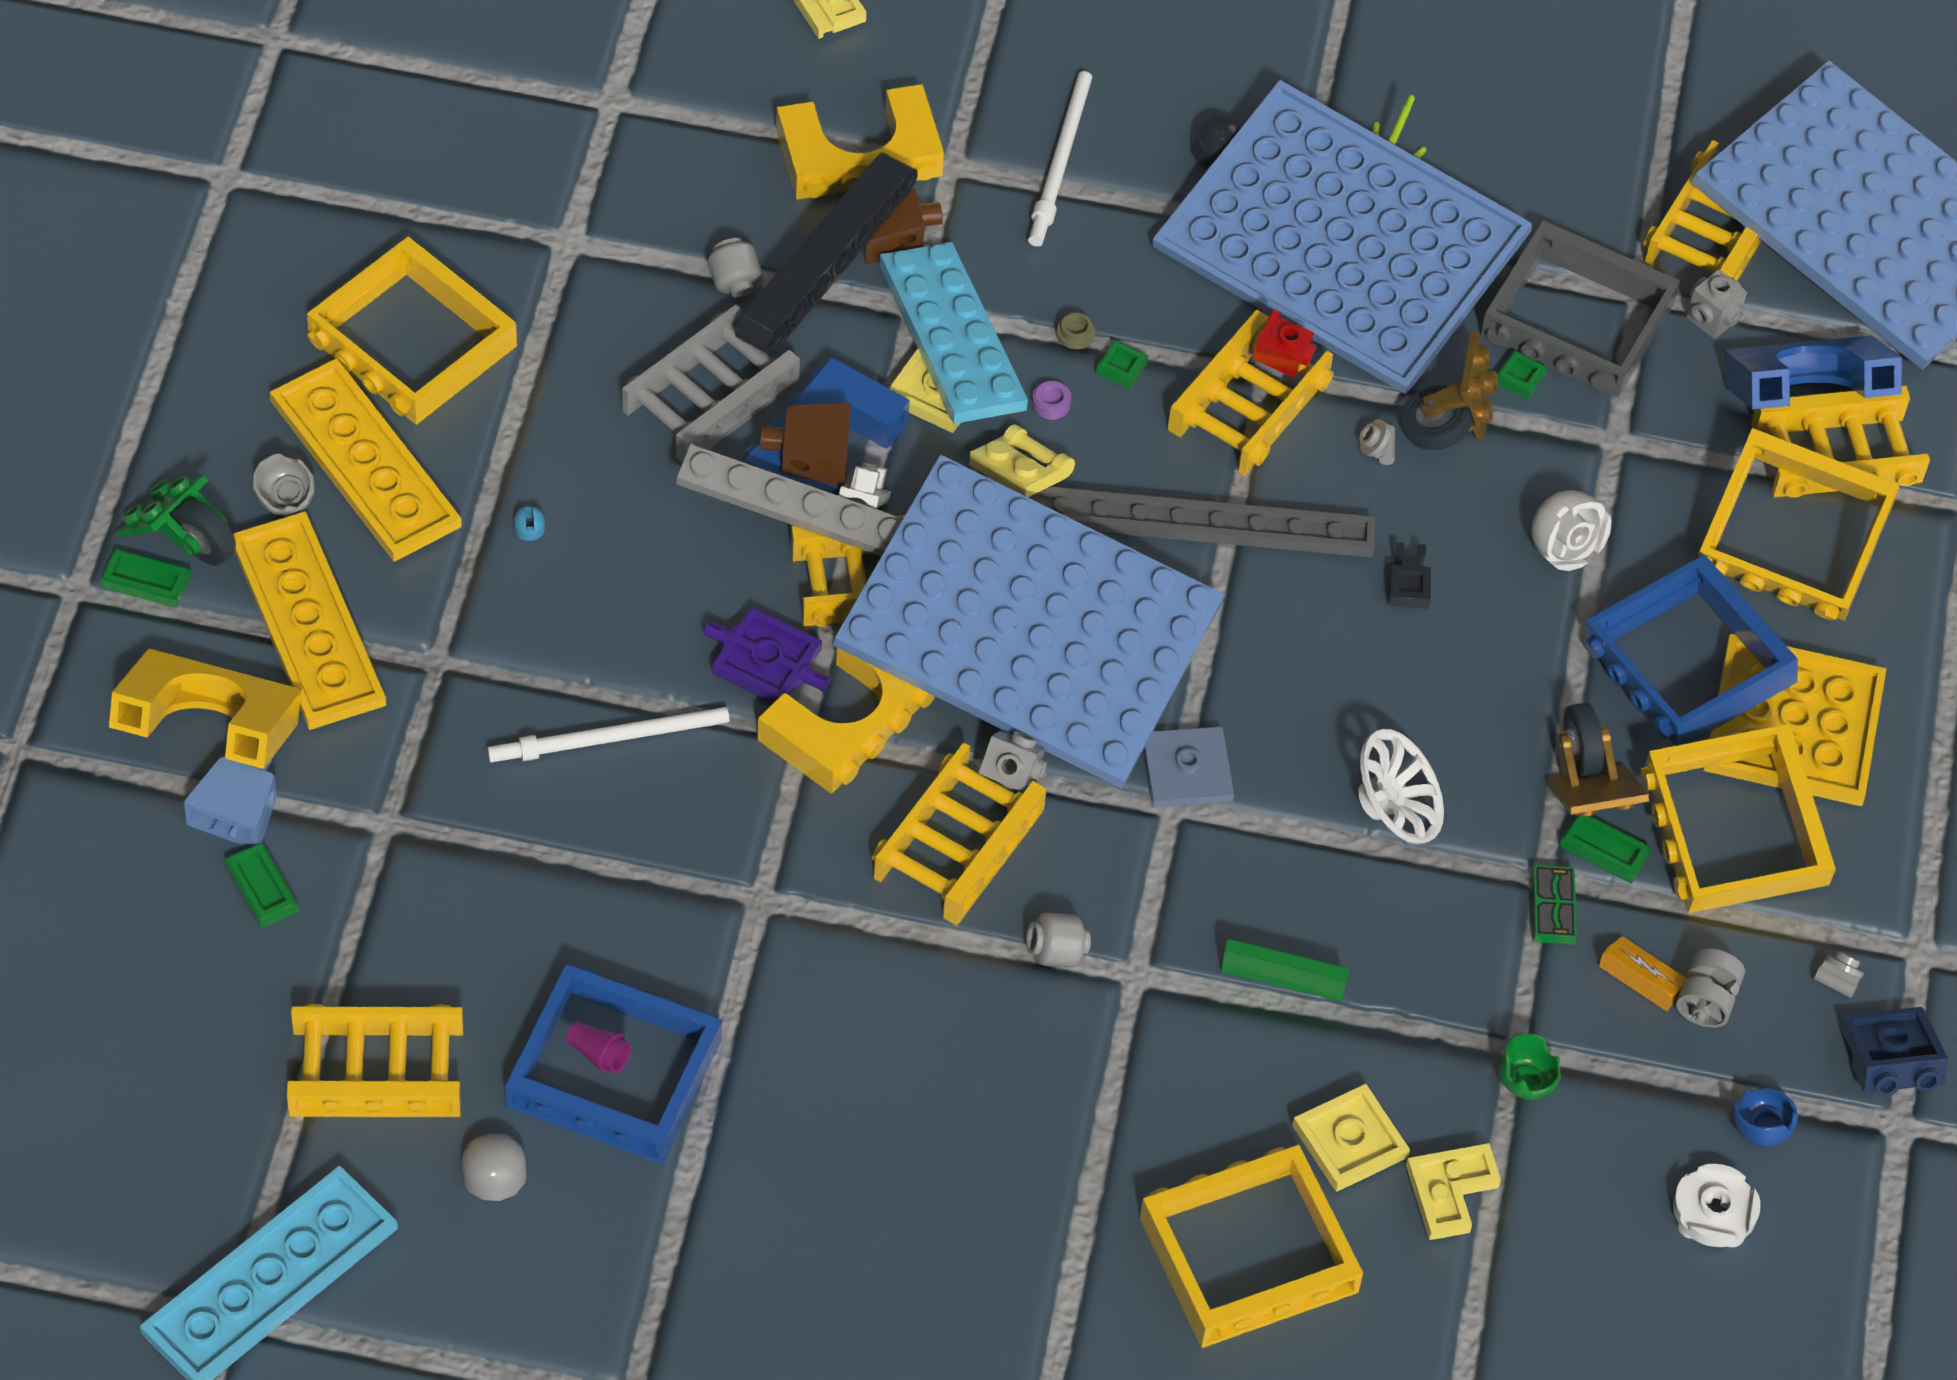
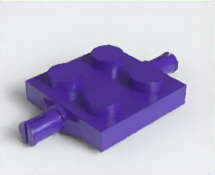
[703,608,831,703]

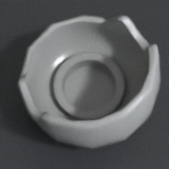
[253,453,315,516]
[461,1133,527,1201]

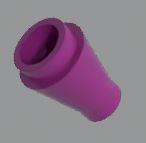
[566,1021,631,1073]

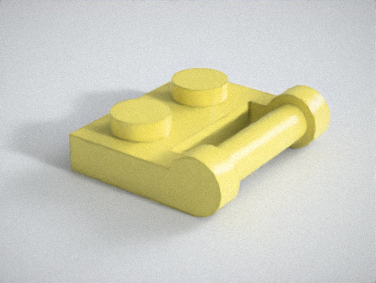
[969,424,1075,498]

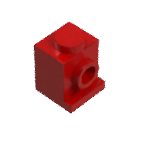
[1252,310,1317,378]

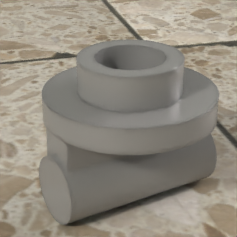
[1359,419,1396,465]
[1814,950,1864,998]

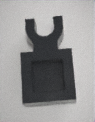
[1389,542,1431,609]

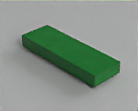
[1221,939,1350,1002]

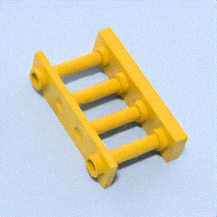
[1643,140,1762,281]
[1168,310,1334,476]
[1751,386,1930,498]
[791,515,905,627]
[872,742,1047,926]
[287,1004,463,1117]

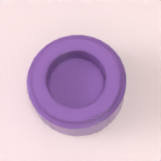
[1032,381,1071,420]

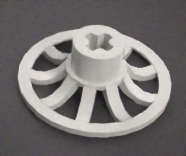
[1358,729,1444,844]

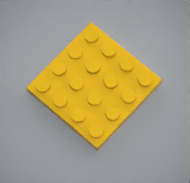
[1703,634,1887,807]

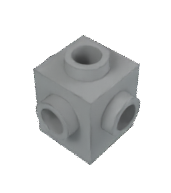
[1686,269,1747,340]
[978,730,1047,793]

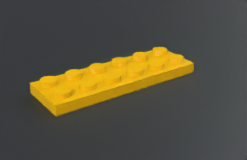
[269,358,462,562]
[233,511,386,730]

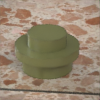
[1057,313,1095,349]

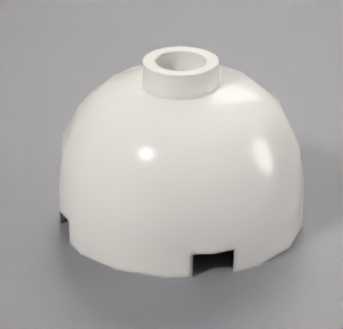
[1531,490,1612,571]

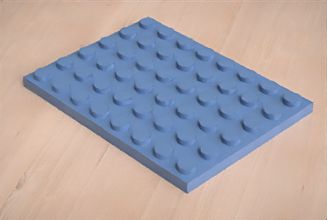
[1691,61,1957,370]
[1153,80,1532,395]
[833,454,1225,789]

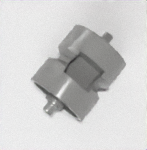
[1676,949,1745,1028]

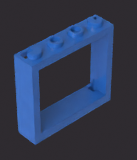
[1584,554,1798,746]
[505,964,722,1164]

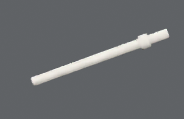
[1028,71,1092,246]
[487,707,730,763]

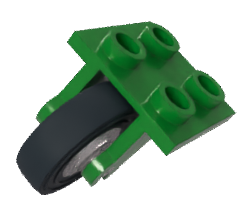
[114,475,236,566]

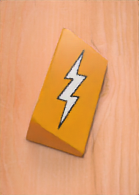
[1599,936,1687,1012]

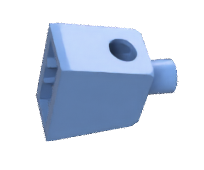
[184,757,277,848]

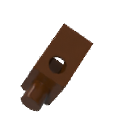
[862,188,943,264]
[760,403,851,486]

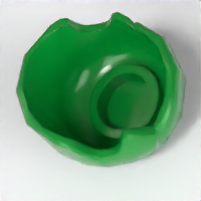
[1497,1032,1561,1101]

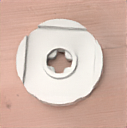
[1673,1164,1760,1247]

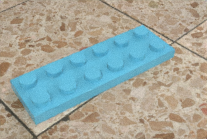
[879,242,1028,424]
[140,1165,398,1380]

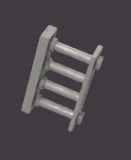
[622,305,800,464]

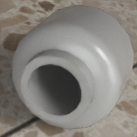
[708,238,762,298]
[1026,912,1091,967]

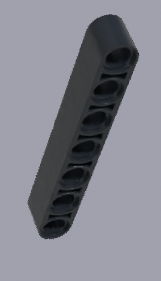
[735,152,918,355]

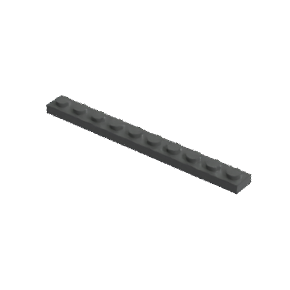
[1029,487,1375,558]

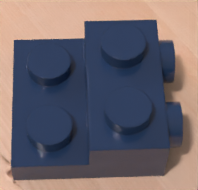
[1841,1007,1948,1096]

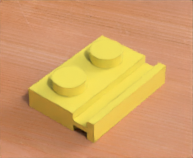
[793,0,866,39]

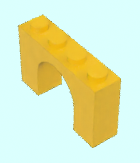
[776,84,944,200]
[109,648,302,769]
[758,648,936,794]

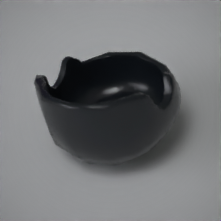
[1190,115,1243,166]

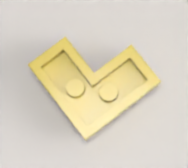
[1406,1143,1501,1240]

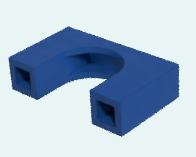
[1724,335,1902,410]
[742,357,910,496]

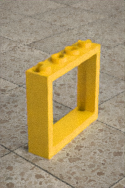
[307,236,517,425]
[1699,428,1900,621]
[1641,724,1836,913]
[1139,1145,1363,1348]

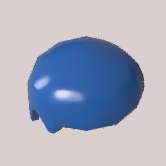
[1733,1088,1799,1148]

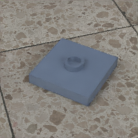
[1144,727,1234,808]

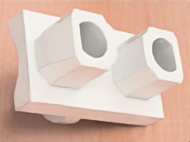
[839,463,891,510]

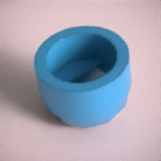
[513,506,545,541]

